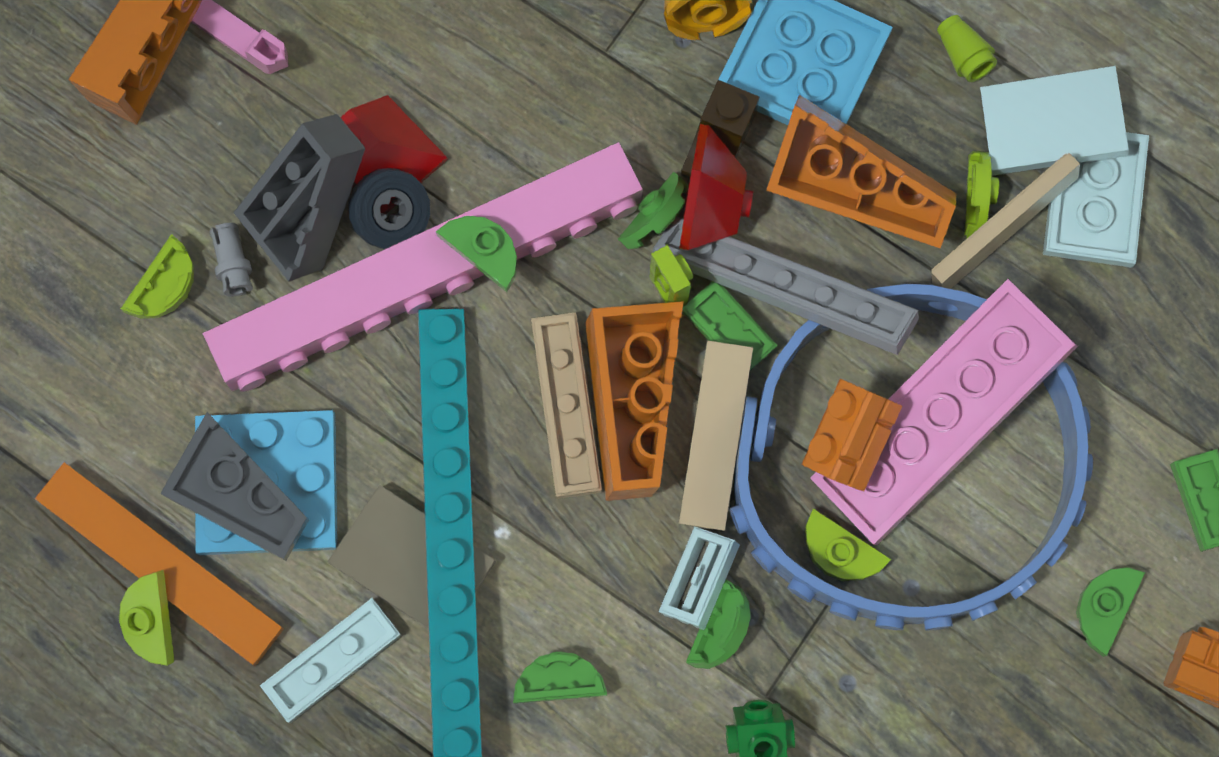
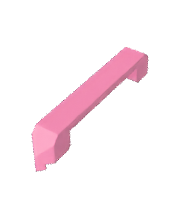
[191,0,288,74]

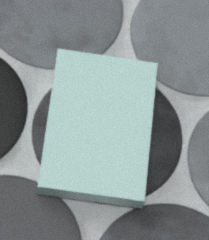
[980,66,1129,176]
[1043,132,1149,268]

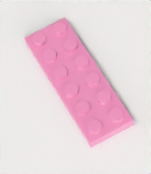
[810,279,1078,545]

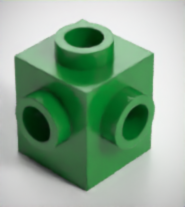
[725,700,795,757]

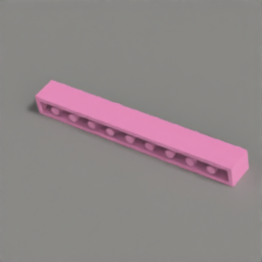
[203,142,643,392]

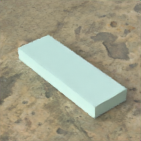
[260,598,402,723]

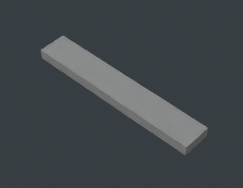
[653,216,919,355]

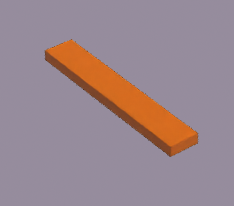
[35,462,284,666]

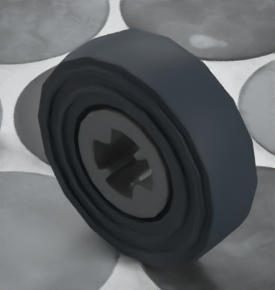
[348,168,430,250]

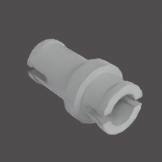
[209,223,253,297]

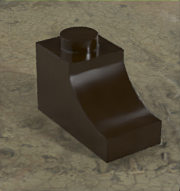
[681,80,760,179]

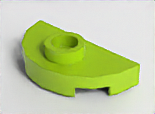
[964,151,999,239]
[121,234,194,319]
[805,509,891,581]
[119,570,174,666]

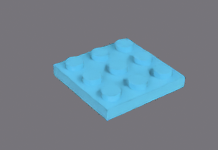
[718,0,893,125]
[195,410,338,555]

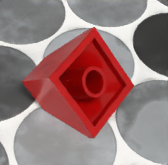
[340,95,448,214]
[679,124,753,250]

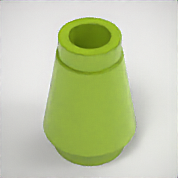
[937,15,997,82]

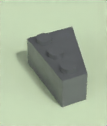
[234,114,365,282]

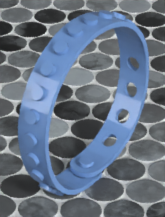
[730,284,1093,631]

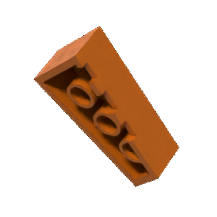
[69,0,202,125]
[766,95,957,248]
[585,301,683,501]

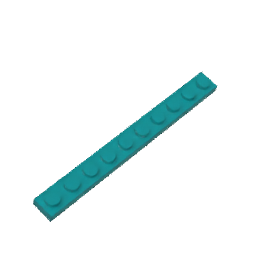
[418,309,482,757]

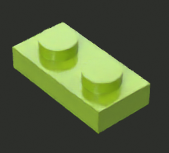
[649,245,693,307]

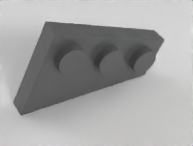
[160,412,309,561]

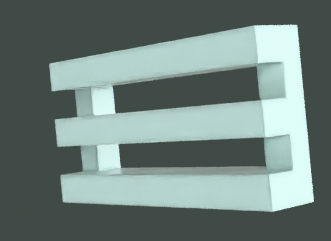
[659,526,740,630]

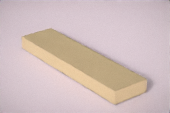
[931,153,1080,289]
[531,312,602,499]
[679,341,753,531]

